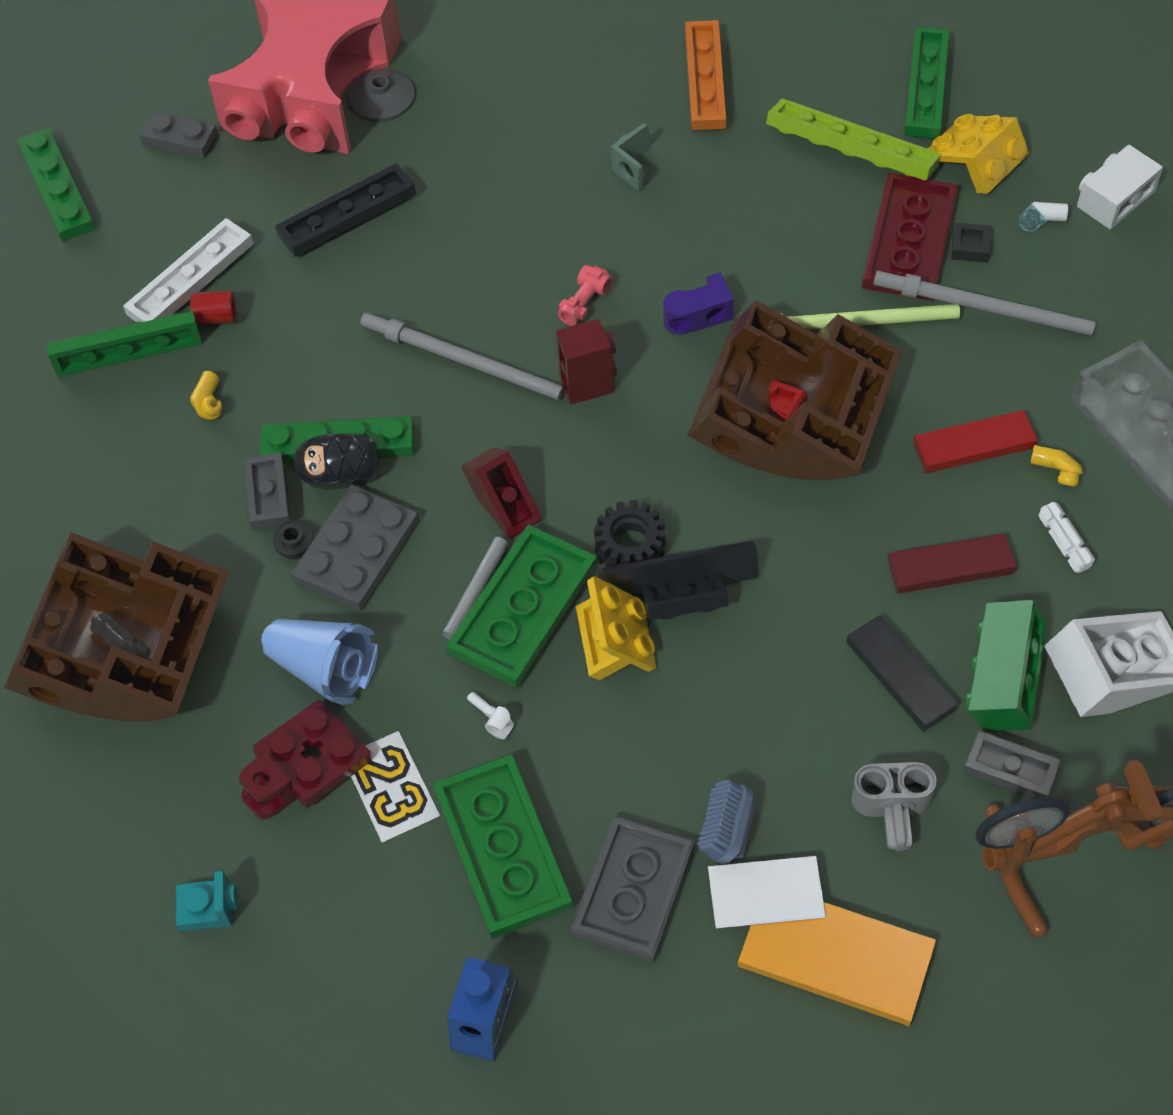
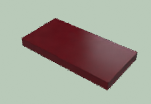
[861,173,958,301]

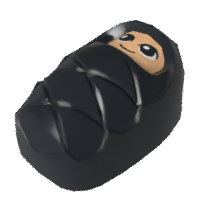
[294,434,379,490]

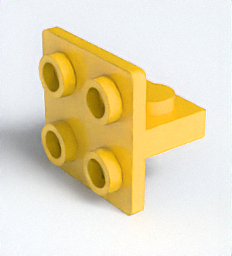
[576,576,656,681]

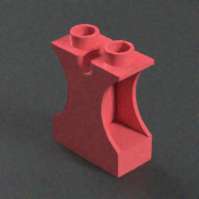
[208,0,402,154]

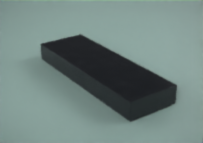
[846,615,958,732]

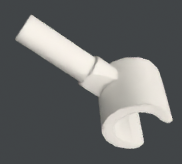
[467,692,514,740]

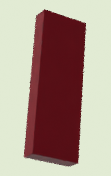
[887,534,1016,594]

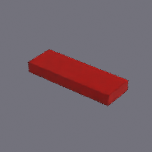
[913,410,1038,473]

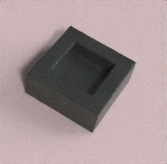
[951,222,991,263]

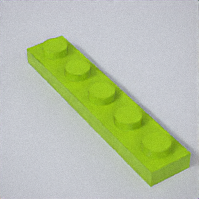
[766,98,942,181]

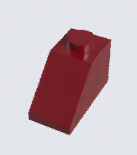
[461,447,543,538]

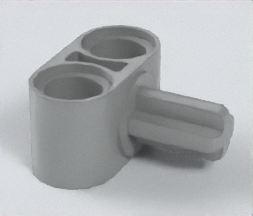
[851,762,937,852]

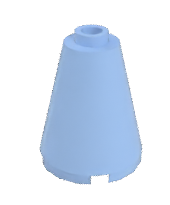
[261,619,378,705]

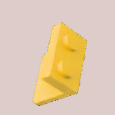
[928,114,1029,194]

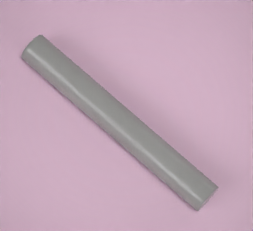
[442,537,509,640]

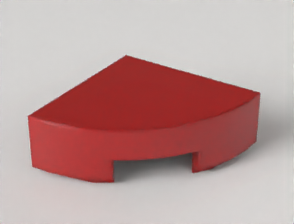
[769,380,808,422]

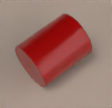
[190,290,237,325]

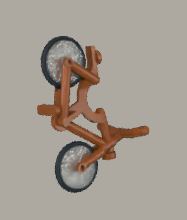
[975,760,1173,938]

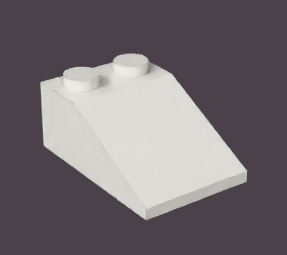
[1044,611,1173,717]

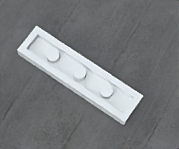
[123,218,254,322]

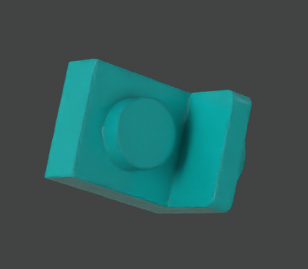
[176,870,238,932]

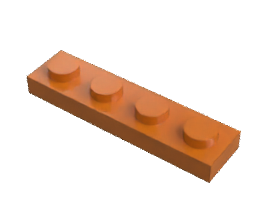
[685,20,726,130]

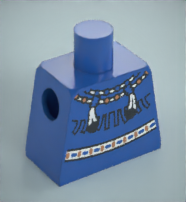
[448,957,518,1062]

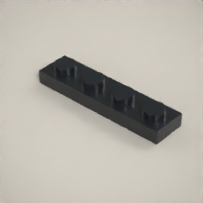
[275,163,416,257]

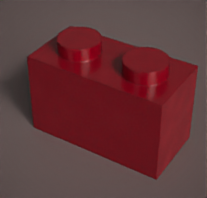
[556,319,617,405]

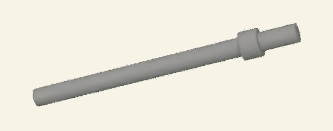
[873,270,1095,336]
[360,312,565,401]

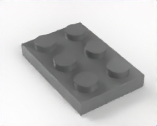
[291,485,419,612]

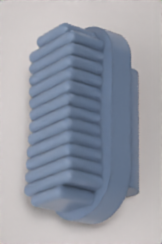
[697,779,755,864]

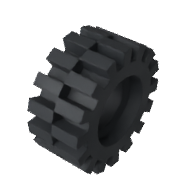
[594,500,666,567]

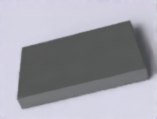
[570,815,695,963]

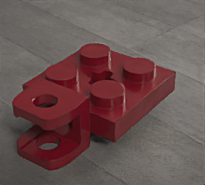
[239,699,372,819]

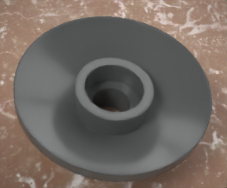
[347,69,415,121]

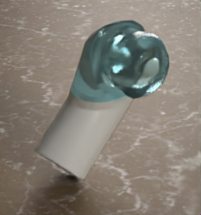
[1018,202,1068,232]

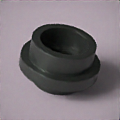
[273,521,313,560]

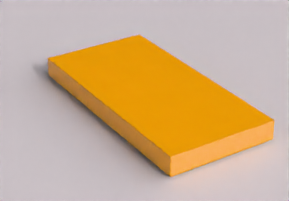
[738,902,936,1027]

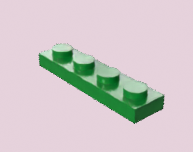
[904,26,949,138]
[17,128,95,242]
[46,311,202,377]
[260,416,414,463]

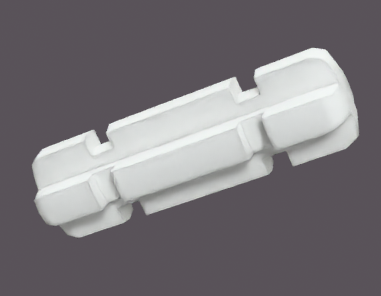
[1039,502,1095,573]

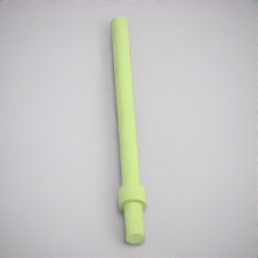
[780,304,960,330]

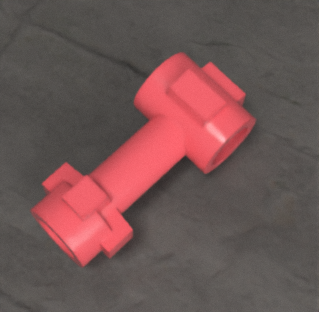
[557,265,613,326]

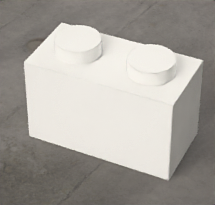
[1077,145,1163,230]

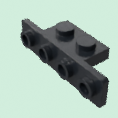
[598,541,759,621]

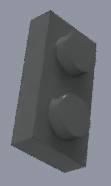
[140,111,218,159]
[243,452,290,530]
[963,730,1060,799]

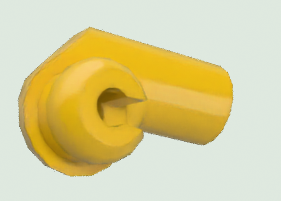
[190,371,222,420]
[1030,445,1083,487]

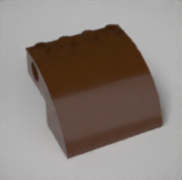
[687,300,902,480]
[4,532,229,721]

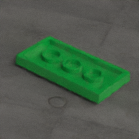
[446,525,597,688]
[432,754,573,939]

